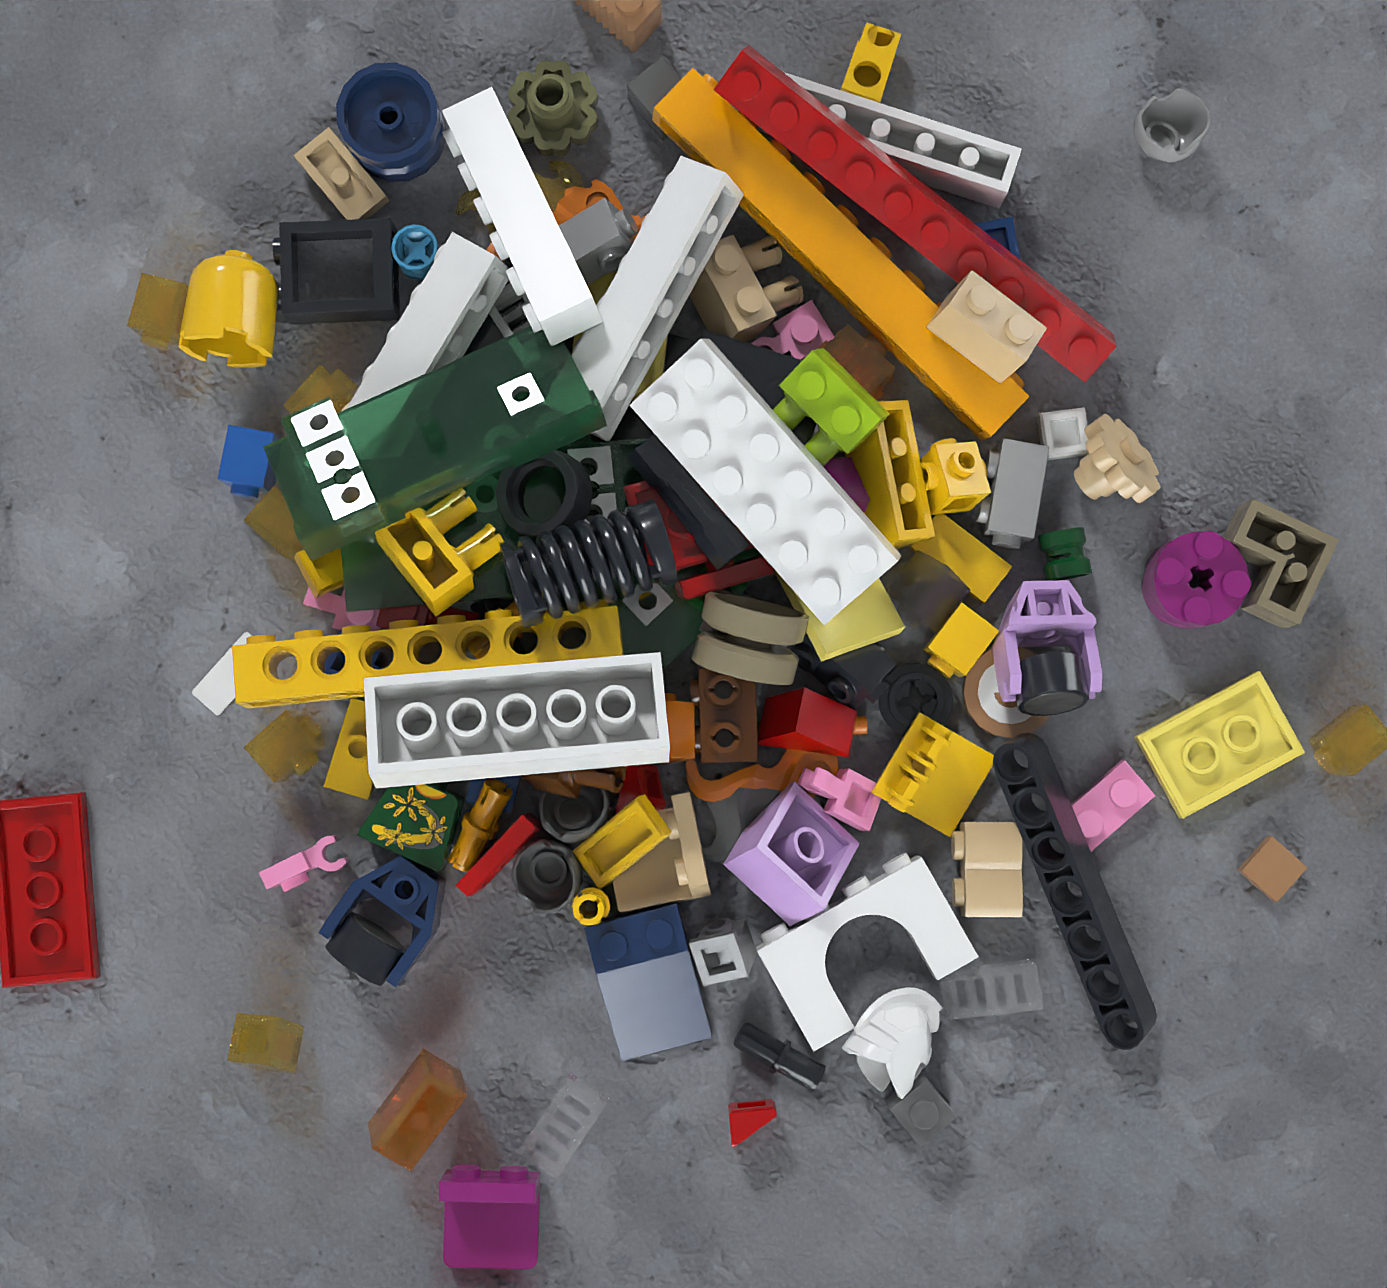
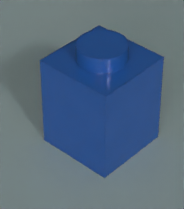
[217,425,284,499]

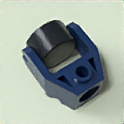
[319,856,446,988]

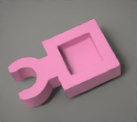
[752,300,836,360]

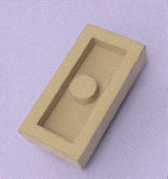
[293,127,389,220]

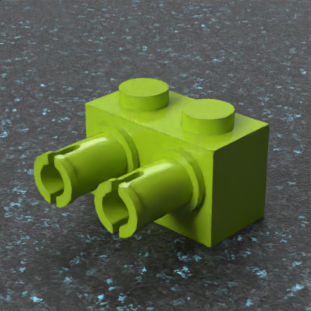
[773,348,890,467]

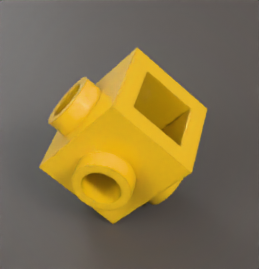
[920,438,991,515]

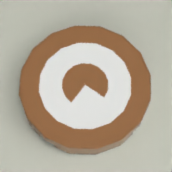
[962,647,1049,738]

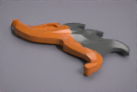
[685,716,868,862]

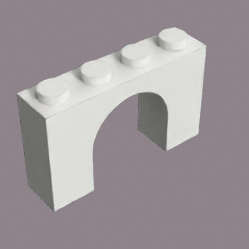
[756,853,979,1052]

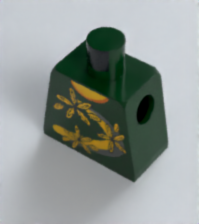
[357,782,465,872]

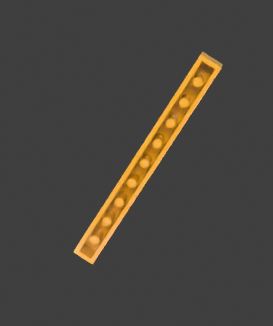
[652,68,1030,441]

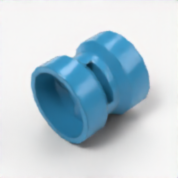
[391,224,440,282]

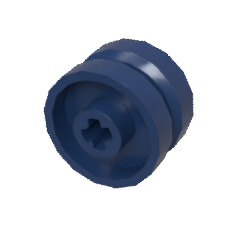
[336,62,446,182]

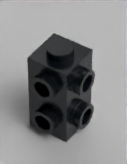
[786,633,897,710]

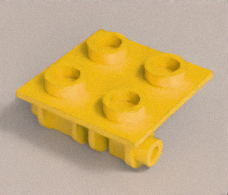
[871,712,994,837]

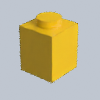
[923,603,999,679]

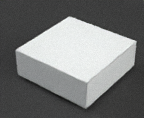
[1037,407,1089,460]

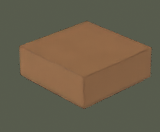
[1238,836,1308,902]

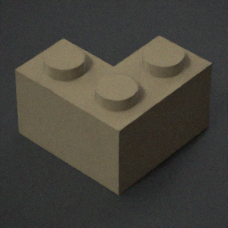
[1223,499,1339,629]

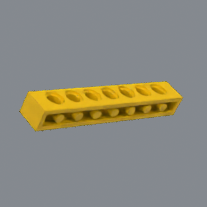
[232,600,624,709]

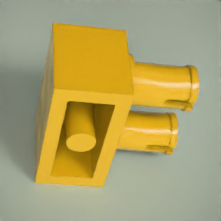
[373,486,504,616]

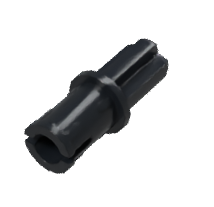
[733,1023,826,1093]

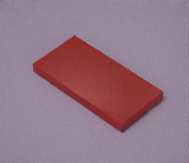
[0,792,100,988]

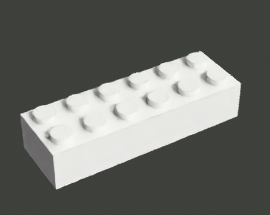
[630,338,901,625]
[364,652,670,788]

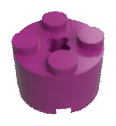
[1142,531,1251,629]

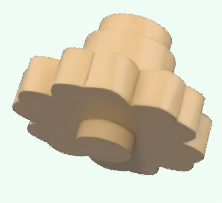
[1074,414,1160,503]

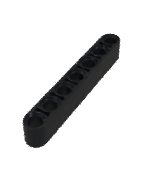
[993,733,1157,1050]

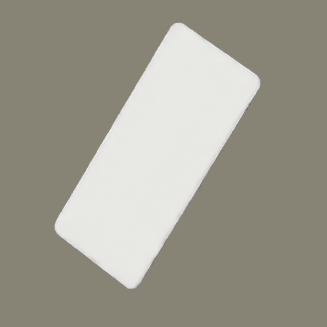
[192,632,252,715]

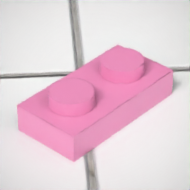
[1071,760,1156,851]

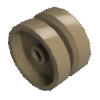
[691,592,809,685]

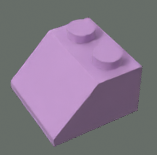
[723,781,860,926]

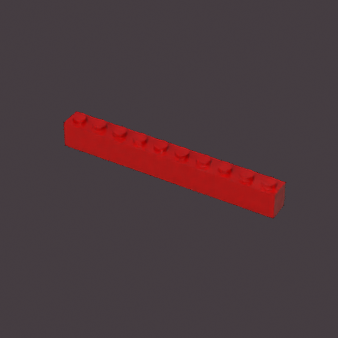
[713,45,1117,383]

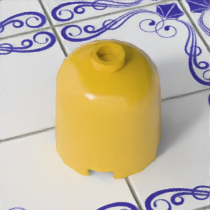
[179,250,278,368]

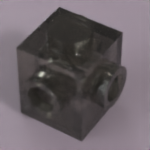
[886,550,970,634]

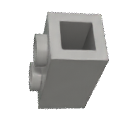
[559,198,638,286]
[976,438,1050,549]

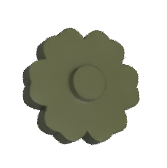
[507,60,599,156]

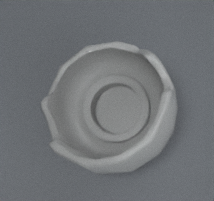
[1133,89,1211,163]

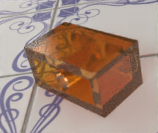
[368,1048,467,1171]

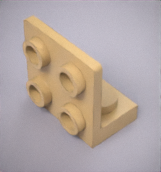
[606,792,711,914]

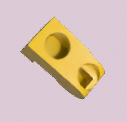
[841,22,901,103]

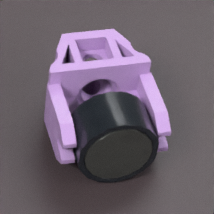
[992,580,1102,716]

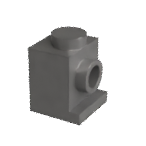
[689,918,757,986]

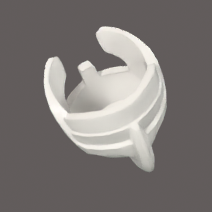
[842,987,943,1099]

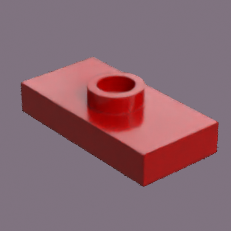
[674,555,775,600]

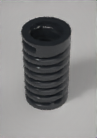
[499,499,678,628]

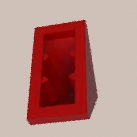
[757,687,858,757]

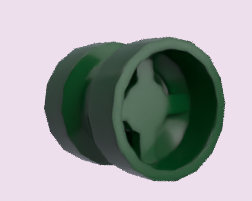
[1038,527,1092,581]

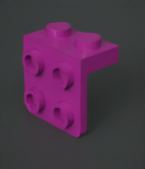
[438,1164,541,1269]

